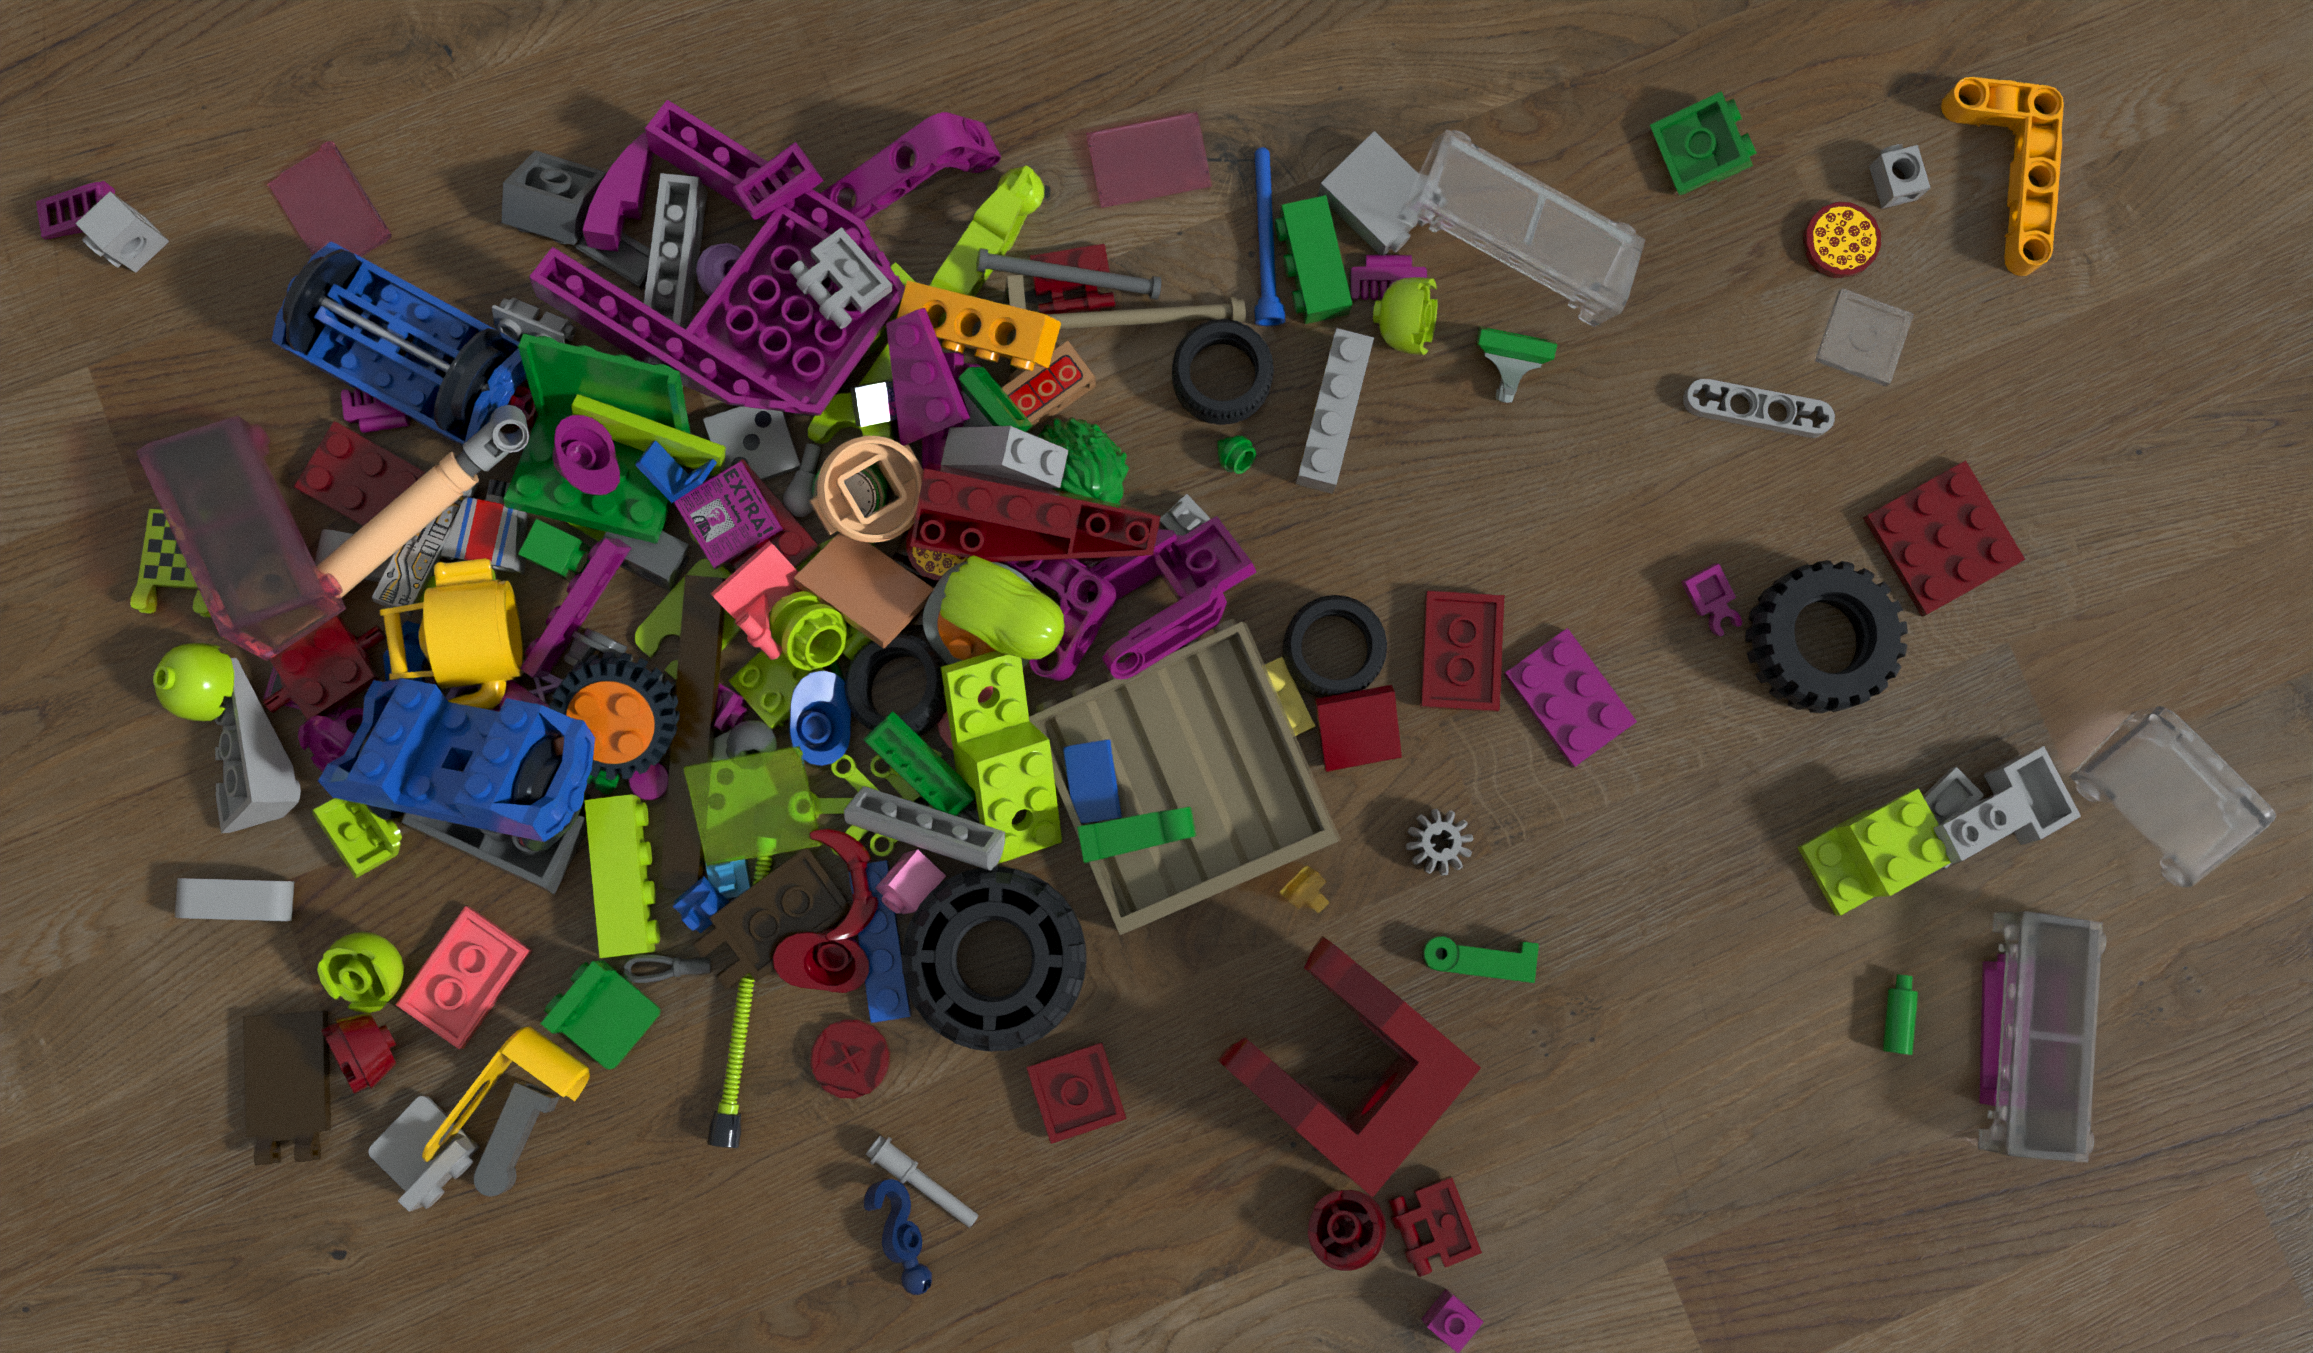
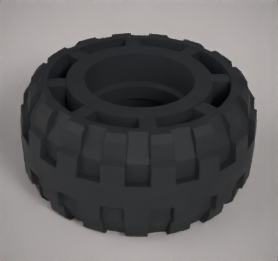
[902,866,1087,1052]

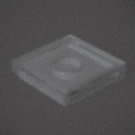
[1815,288,1914,387]

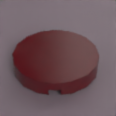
[810,1019,890,1099]

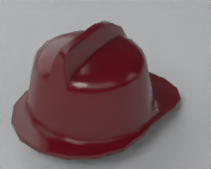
[773,929,869,993]

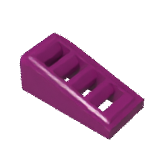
[732,142,824,220]
[36,181,116,240]

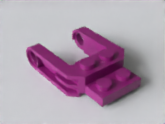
[1088,516,1256,679]

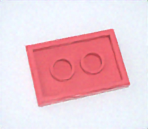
[395,906,533,1050]

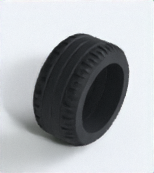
[1172,319,1274,425]
[1283,595,1387,698]
[844,633,947,736]

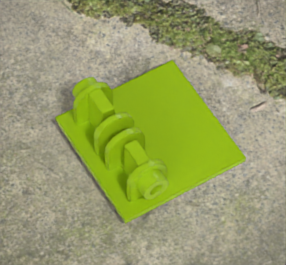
[728,650,825,729]

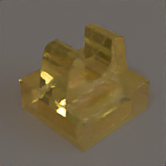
[1279,865,1330,914]

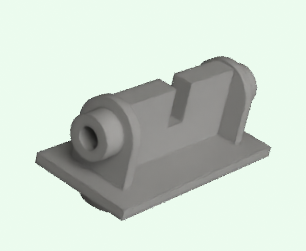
[492,298,576,343]

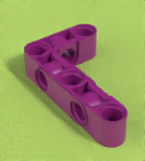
[820,112,1001,222]
[1004,559,1116,681]

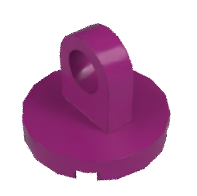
[298,708,364,772]

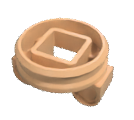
[809,436,924,543]

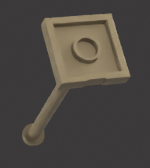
[1003,275,1246,372]

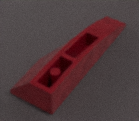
[910,463,1161,562]

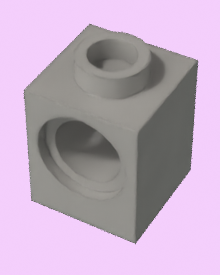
[1869,144,1930,209]

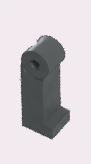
[473,1080,560,1197]

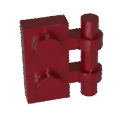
[1030,244,1115,314]
[1388,1176,1482,1277]

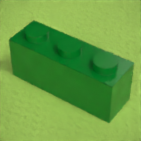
[1275,195,1353,324]

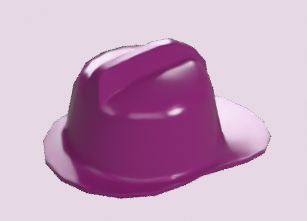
[552,415,620,495]

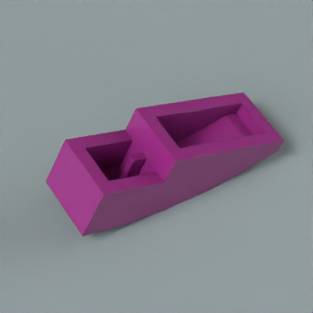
[582,133,654,252]

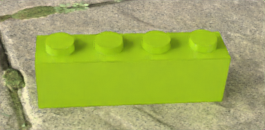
[584,794,660,958]

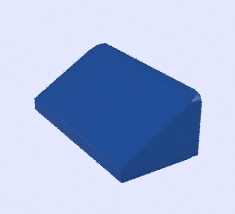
[1063,739,1122,824]

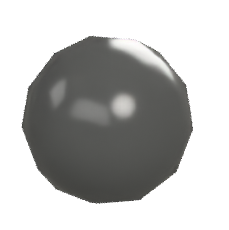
[726,720,777,769]

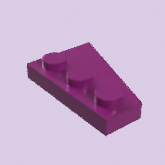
[886,308,970,446]

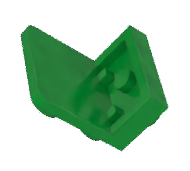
[540,960,661,1070]

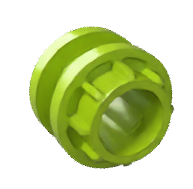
[769,591,847,670]

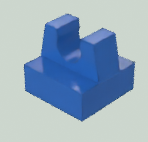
[673,876,729,934]

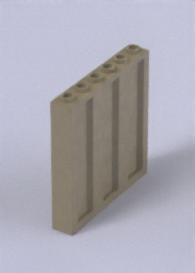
[1029,619,1341,935]

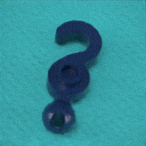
[864,1179,932,1295]

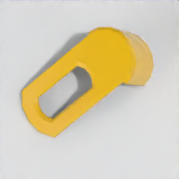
[422,1026,590,1162]

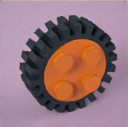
[549,652,680,780]

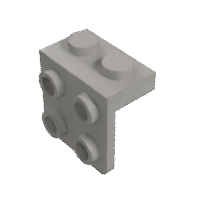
[368,1095,480,1212]

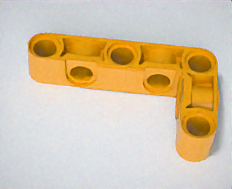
[1941,77,2064,276]

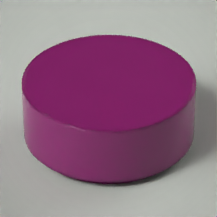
[629,763,669,801]

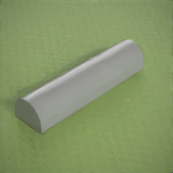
[844,786,1005,871]

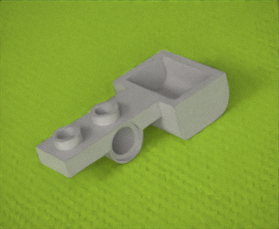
[1933,746,2081,864]

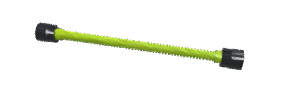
[707,804,788,1148]

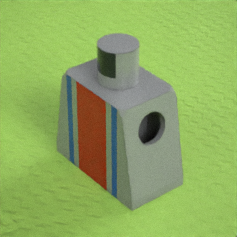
[441,480,528,575]

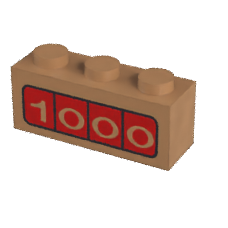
[1002,341,1096,434]

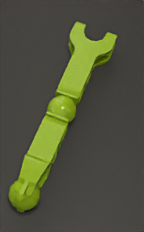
[808,165,1044,469]

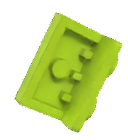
[312,798,402,879]

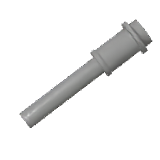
[865,1135,979,1228]

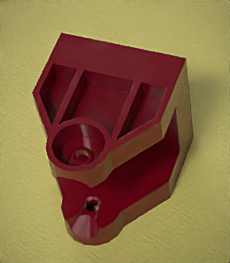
[1217,936,1481,1198]

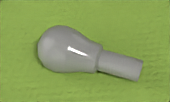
[783,444,821,517]

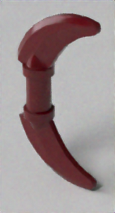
[809,829,878,941]

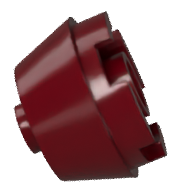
[321,1013,396,1094]
[1308,1190,1386,1271]

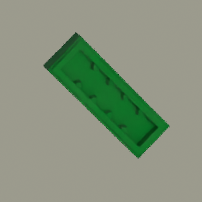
[863,711,976,816]

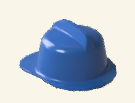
[788,670,851,766]

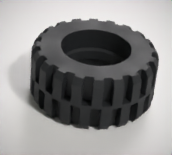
[1745,560,1908,713]

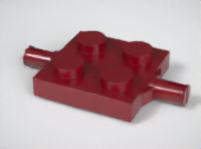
[263,614,387,720]

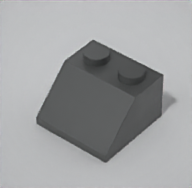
[501,150,607,245]

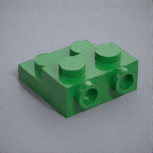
[1650,91,1757,196]

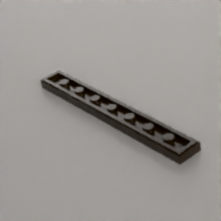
[659,575,726,891]

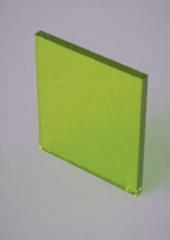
[684,745,822,866]

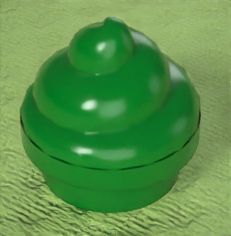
[1217,435,1256,474]

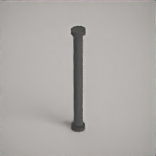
[976,248,1161,300]

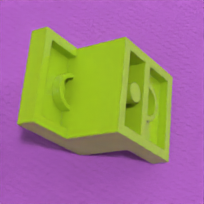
[1797,788,1951,916]

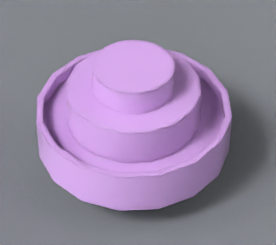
[696,243,743,297]

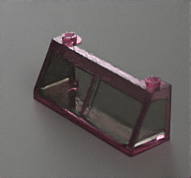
[136,416,346,661]

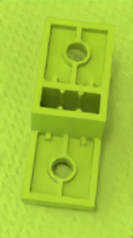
[941,650,1062,864]

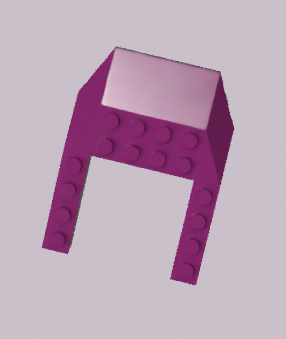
[529,100,905,416]

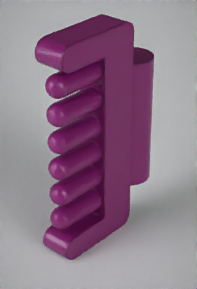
[1350,255,1427,301]
[341,389,410,433]

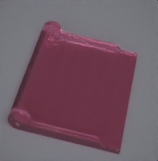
[1086,111,1212,208]
[268,141,392,257]

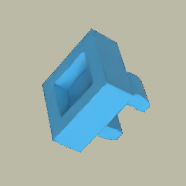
[705,855,752,899]

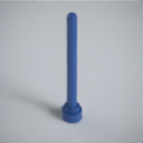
[1254,147,1285,326]

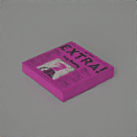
[674,461,783,569]

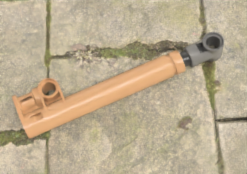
[212,405,529,657]

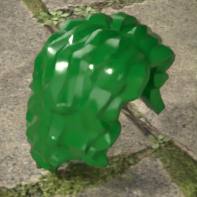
[1037,417,1129,505]

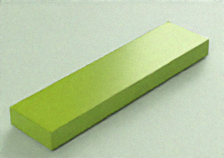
[572,395,726,476]

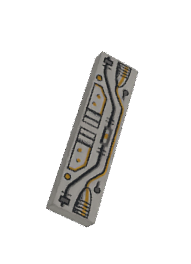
[372,481,479,616]

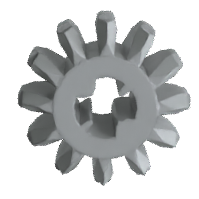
[1406,809,1473,876]

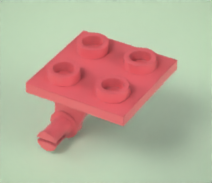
[710,541,802,660]

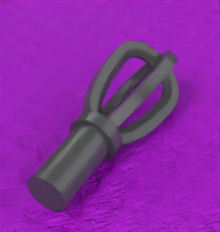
[624,954,711,983]

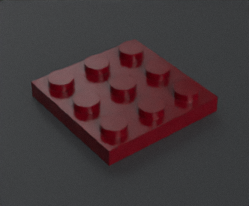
[1863,460,2026,617]

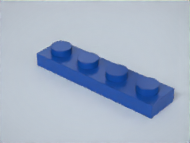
[849,860,911,1023]

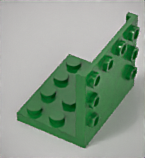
[503,334,691,544]

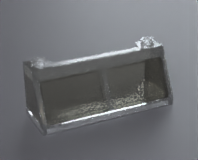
[1978,911,2106,1163]

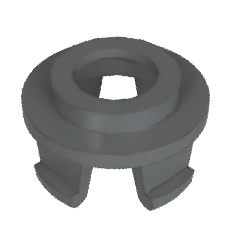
[564,628,633,666]

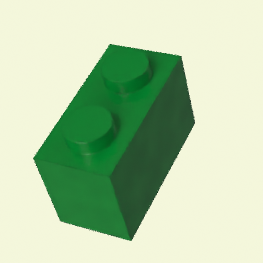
[518,519,592,581]

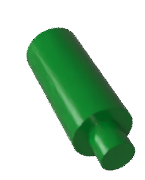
[1883,974,1918,1055]

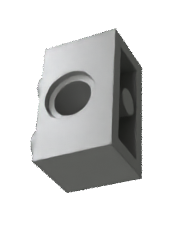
[75,191,169,273]

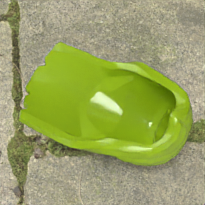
[940,555,1065,660]

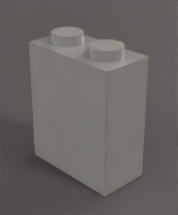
[1318,131,1440,255]
[941,426,1068,488]

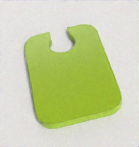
[635,558,741,680]

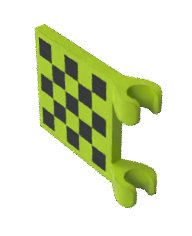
[130,509,229,618]

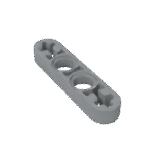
[1683,379,1835,438]

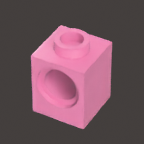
[875,849,946,914]

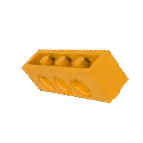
[897,280,1061,372]

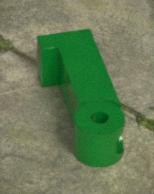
[1077,807,1197,863]
[1422,936,1539,983]

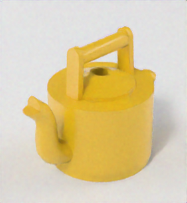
[380,558,524,710]

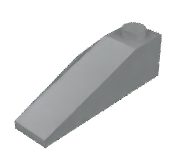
[215,658,301,833]

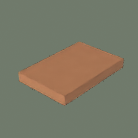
[794,532,934,649]

